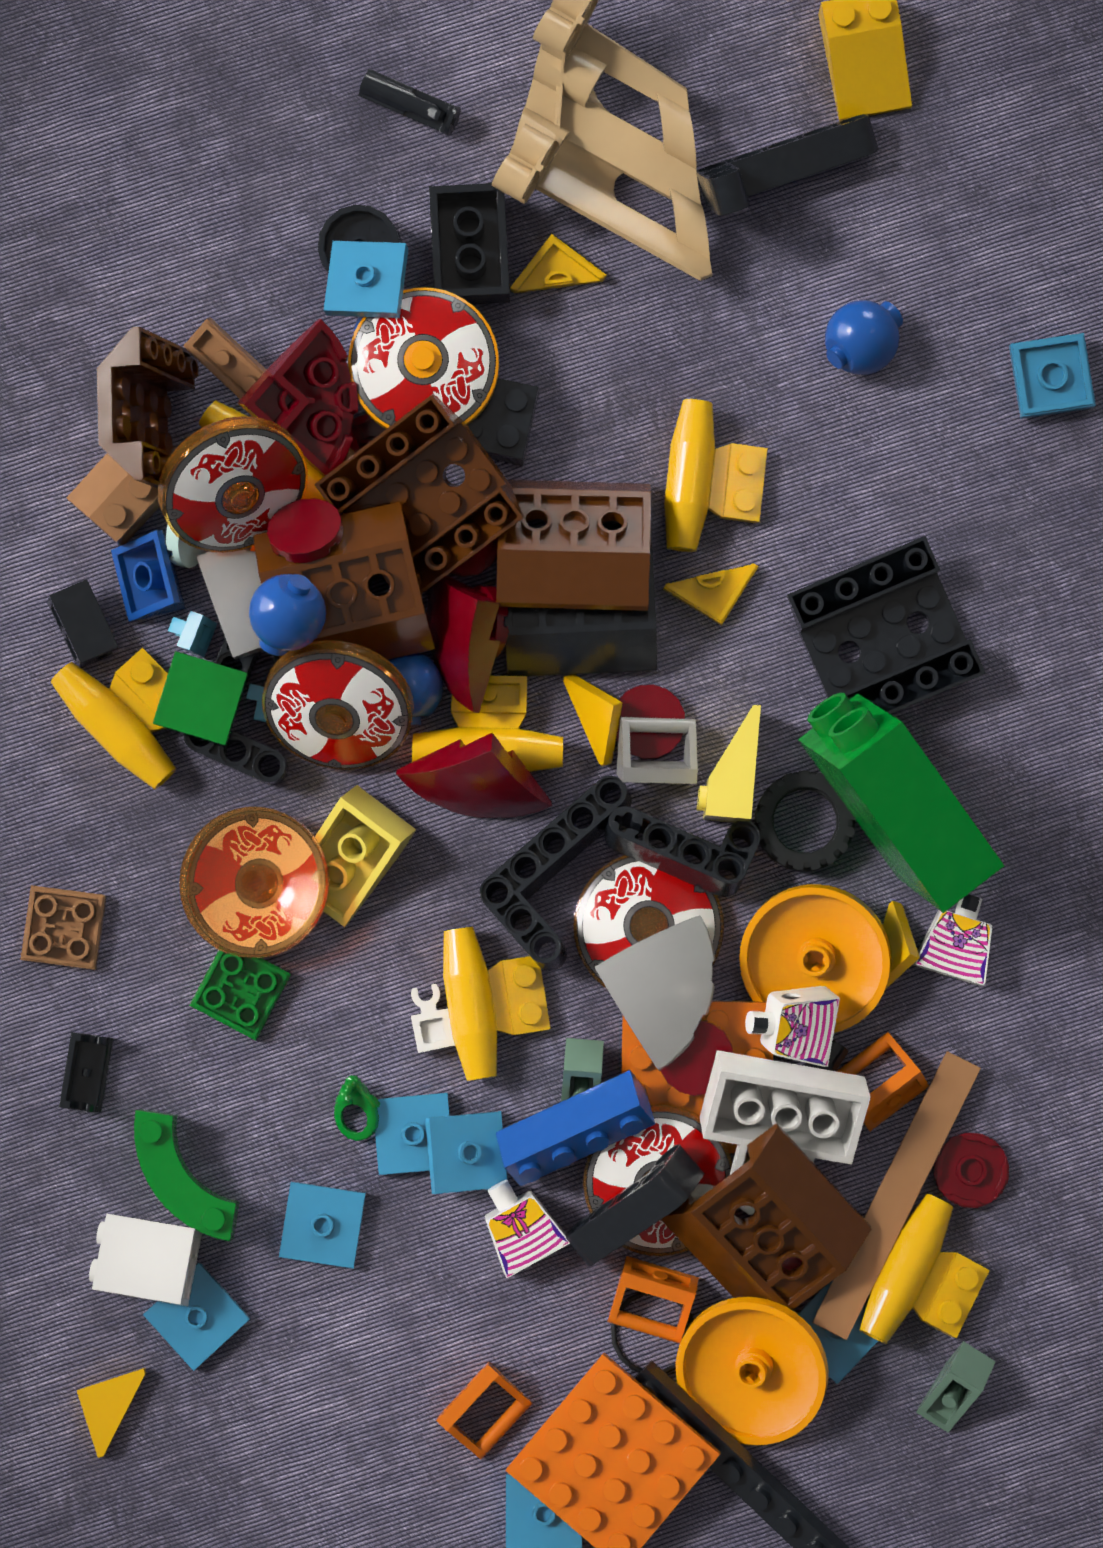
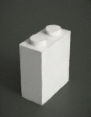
[89,1214,202,1307]

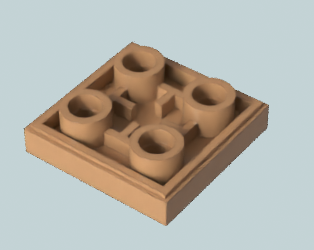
[20,885,107,970]

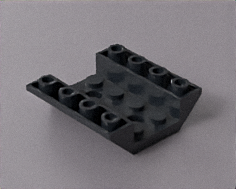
[505,523,657,677]
[787,536,986,714]

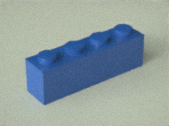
[496,1070,655,1186]

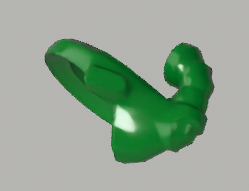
[334,1075,380,1141]

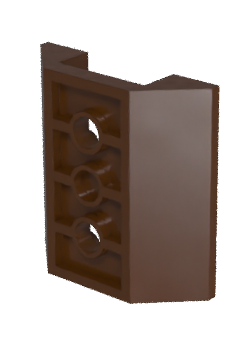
[97,326,199,492]
[314,394,524,594]
[496,480,651,611]
[253,501,435,667]
[661,1123,871,1310]

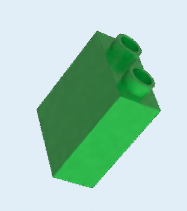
[798,693,1005,913]

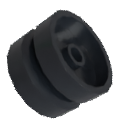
[318,204,403,273]

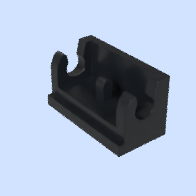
[47,579,118,669]
[59,1032,114,1113]

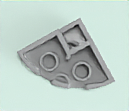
[196,548,263,660]
[595,915,715,1071]

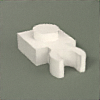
[411,984,455,1053]

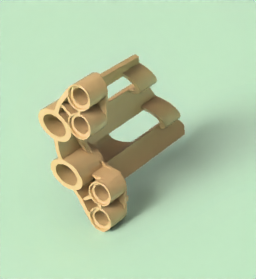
[491,0,712,281]

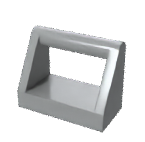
[616,717,698,784]

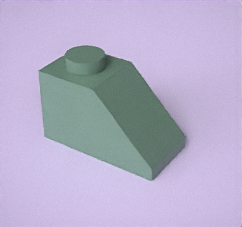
[561,1038,604,1102]
[916,1341,996,1433]

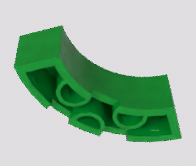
[134,1109,240,1241]

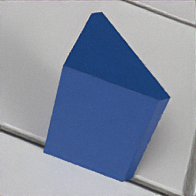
[111,530,185,622]

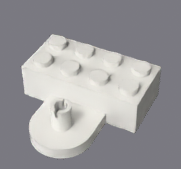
[700,1050,871,1216]

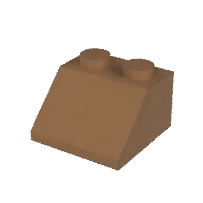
[67,453,167,546]

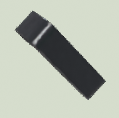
[604,806,761,897]
[565,1144,705,1266]

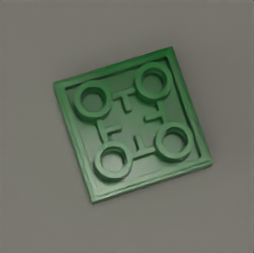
[153,651,248,746]
[189,946,292,1041]

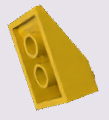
[818,0,912,121]

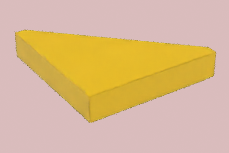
[510,234,606,293]
[663,563,759,626]
[563,674,622,766]
[883,901,920,990]
[77,1368,147,1458]

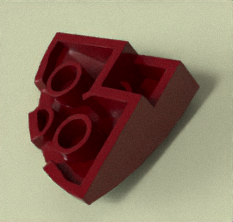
[237,319,358,476]
[427,576,500,713]
[396,733,552,818]

